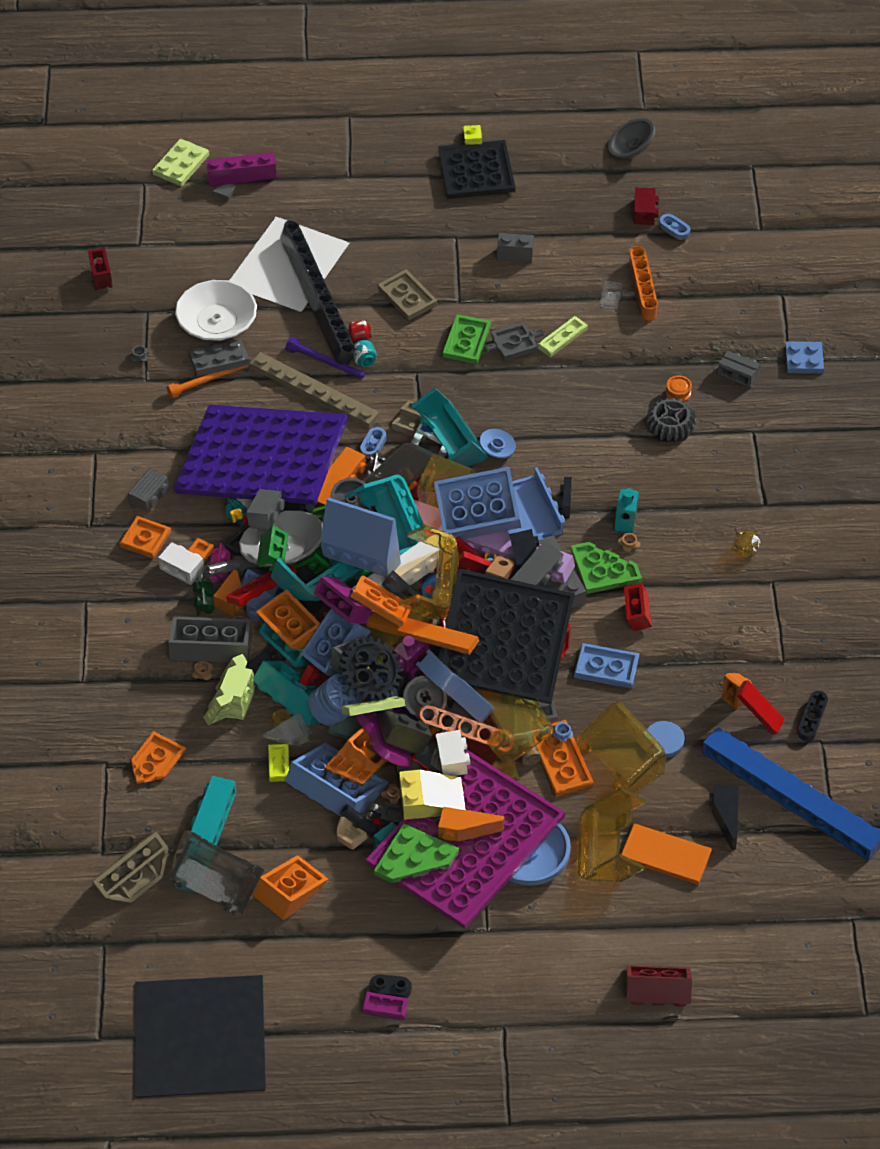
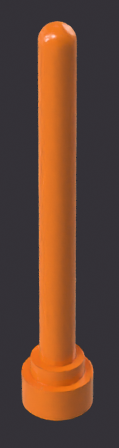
[166,365,248,399]

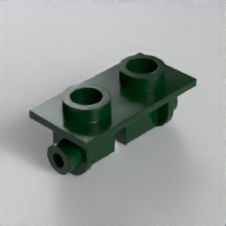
[193,574,215,616]

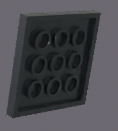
[438,140,516,199]

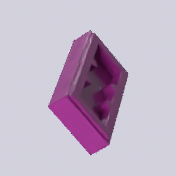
[362,992,408,1021]

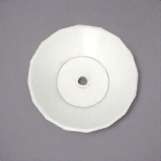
[175,280,257,341]

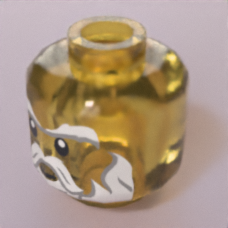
[732,530,761,559]

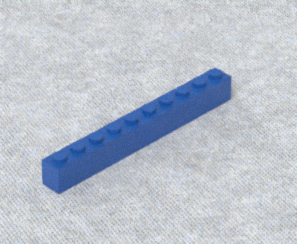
[702,727,880,862]

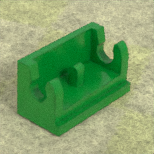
[257,525,289,571]

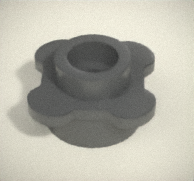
[130,345,149,362]

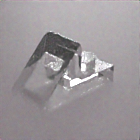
[600,281,623,311]

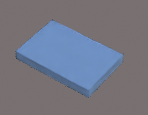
[574,643,640,689]

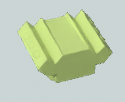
[203,654,255,725]

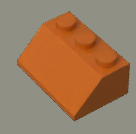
[256,589,321,649]

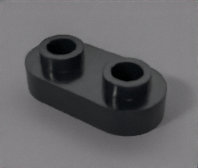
[369,974,412,998]

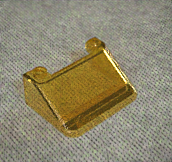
[474,688,553,765]

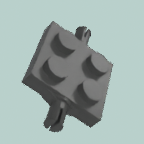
[485,322,544,361]

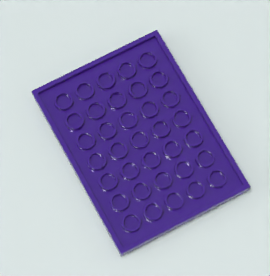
[174,405,348,505]

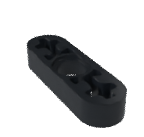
[798,691,828,742]

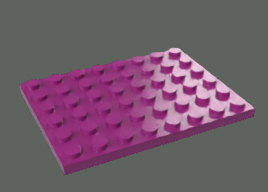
[366,750,565,930]

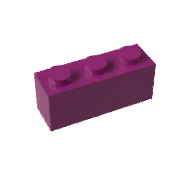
[314,577,372,624]

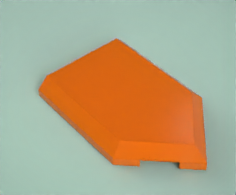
[131,731,187,784]

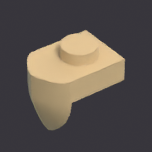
[336,817,368,850]

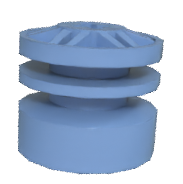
[308,674,362,726]

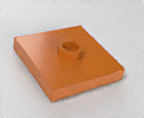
[120,516,171,559]

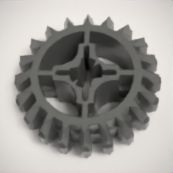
[646,397,696,442]

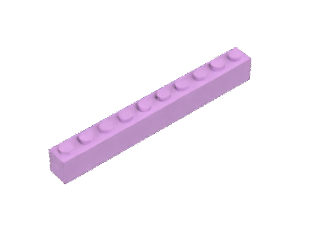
[414,500,575,584]

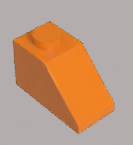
[213,569,244,616]
[722,673,752,710]

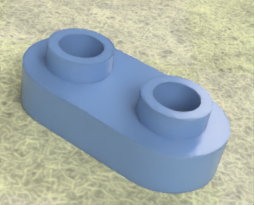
[659,214,690,240]
[360,427,386,459]

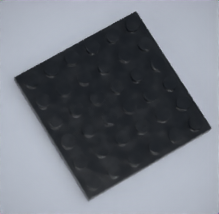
[438,569,575,705]

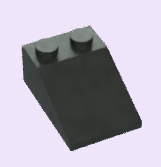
[375,710,432,755]

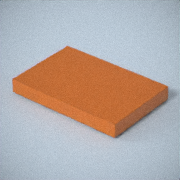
[350,576,412,627]

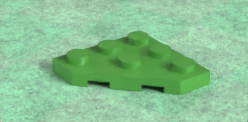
[571,542,642,594]
[374,824,459,883]

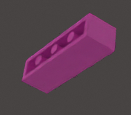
[206,152,277,187]

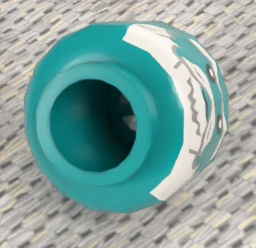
[353,340,377,367]

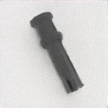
[203,555,258,578]

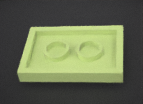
[153,139,209,186]

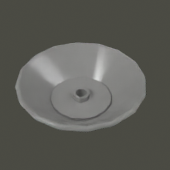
[239,511,323,566]

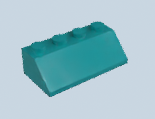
[253,661,320,726]

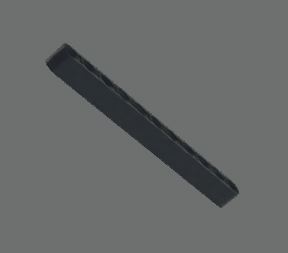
[280,220,355,365]

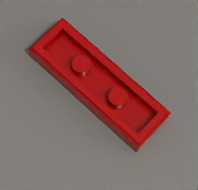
[736,680,785,735]

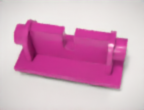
[208,543,231,583]

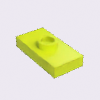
[463,125,482,145]
[268,744,289,782]

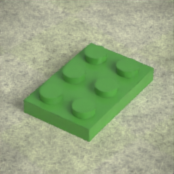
[443,314,491,364]

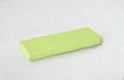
[538,316,588,358]
[341,696,405,716]

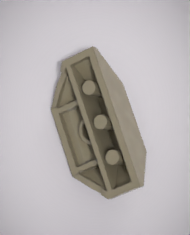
[92,832,168,903]

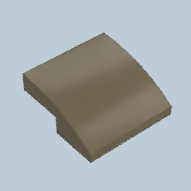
[391,400,427,441]

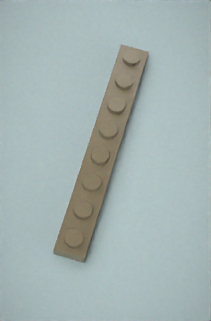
[250,352,379,428]

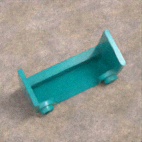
[411,388,489,469]
[344,475,429,555]
[271,558,364,601]

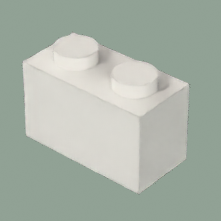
[158,542,204,585]
[436,730,470,776]

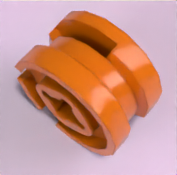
[665,376,692,403]

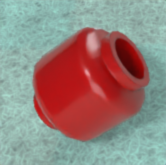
[347,320,372,344]

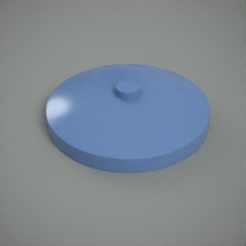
[509,823,570,885]

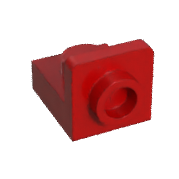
[299,665,331,687]

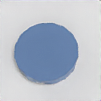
[644,721,685,758]

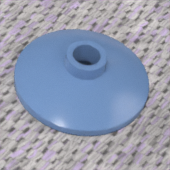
[480,429,516,458]

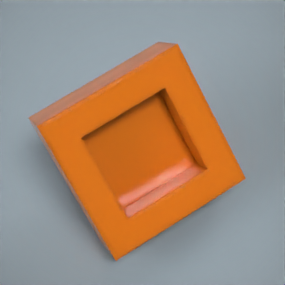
[188,538,214,563]

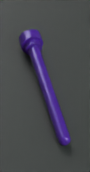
[285,337,365,379]

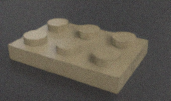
[378,269,438,321]

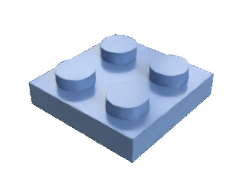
[785,341,824,374]

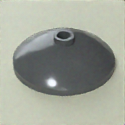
[608,118,655,159]

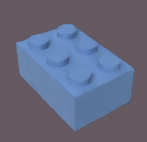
[301,608,371,676]

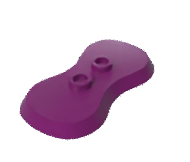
[354,712,411,767]

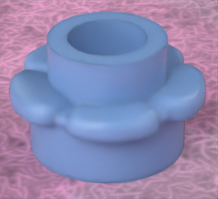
[553,722,573,741]

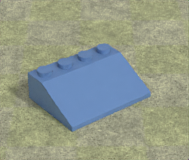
[434,467,521,542]
[321,498,401,577]
[285,742,389,817]

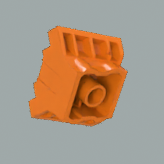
[324,727,388,786]

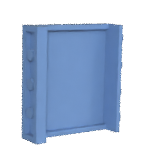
[505,467,565,538]

